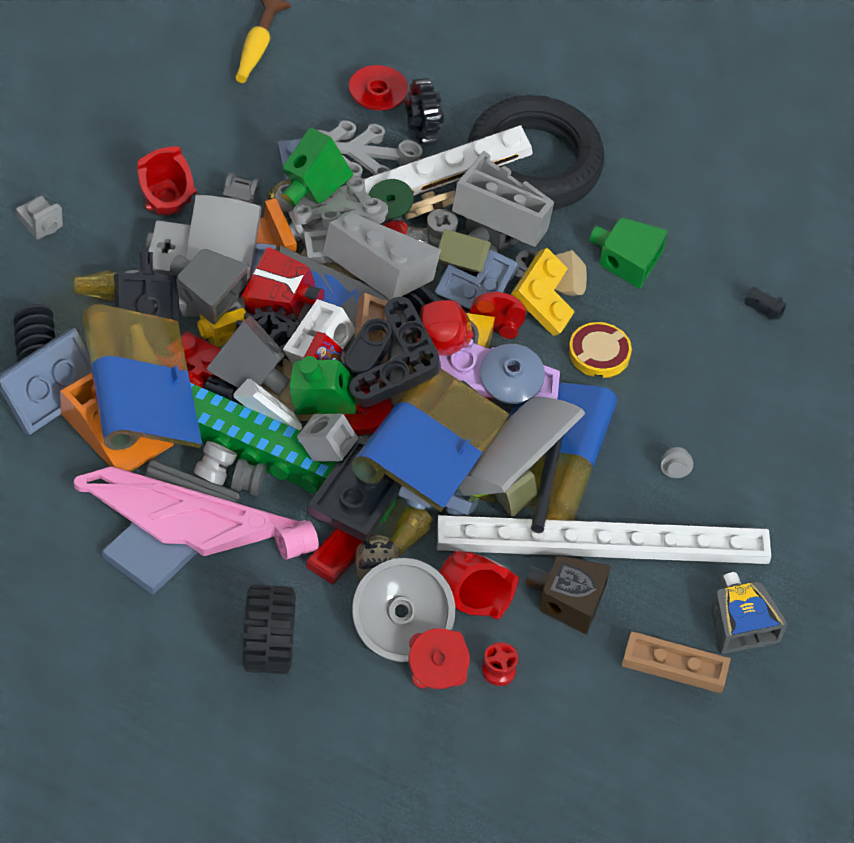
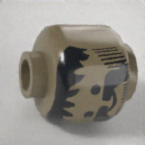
[355,535,399,580]

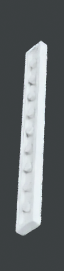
[437,515,771,564]

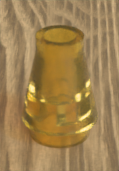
[74,269,120,301]
[389,506,432,555]

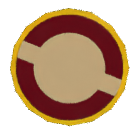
[569,322,632,378]

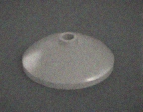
[352,558,455,662]

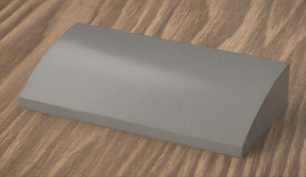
[179,195,261,317]
[458,397,585,496]

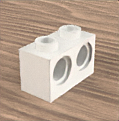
[283,299,355,365]

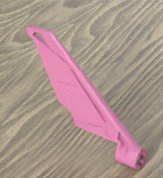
[74,467,319,560]

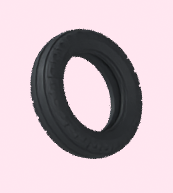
[467,95,604,211]

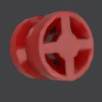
[482,642,519,686]

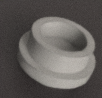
[660,447,693,478]

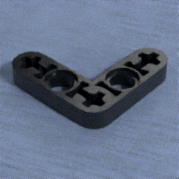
[350,297,442,407]

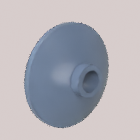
[480,344,545,404]

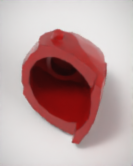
[137,146,197,216]
[416,300,473,356]
[439,550,519,619]

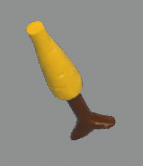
[235,0,291,83]

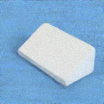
[233,379,302,430]

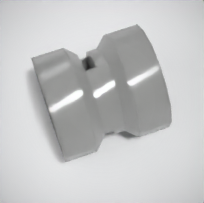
[193,441,237,485]

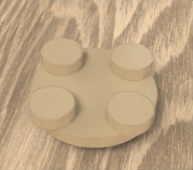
[404,190,455,220]

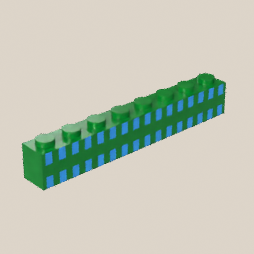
[190,383,400,523]

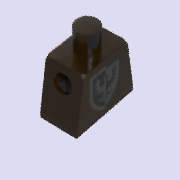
[525,556,611,635]

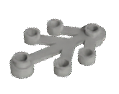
[317,121,422,179]
[275,177,388,229]

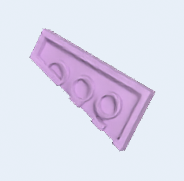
[428,339,560,402]

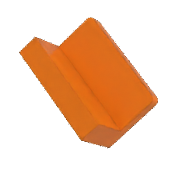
[256,198,297,252]

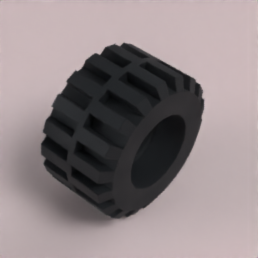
[242,584,296,674]

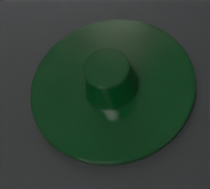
[368,179,414,219]

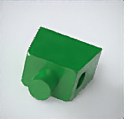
[281,127,354,206]
[589,218,668,289]
[290,356,356,415]

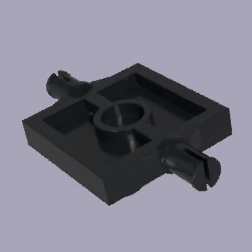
[114,252,180,357]

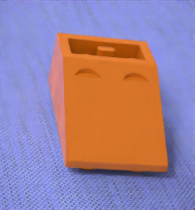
[60,372,174,472]

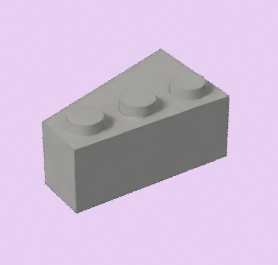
[452,151,554,247]
[323,212,441,300]

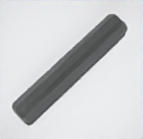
[146,460,240,503]

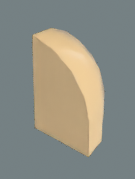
[554,250,587,296]

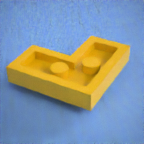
[511,248,575,336]

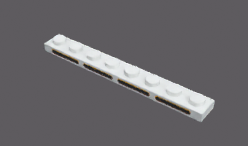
[301,125,532,214]

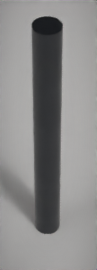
[531,436,563,533]

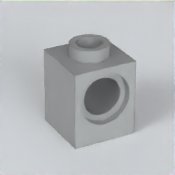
[297,414,359,461]

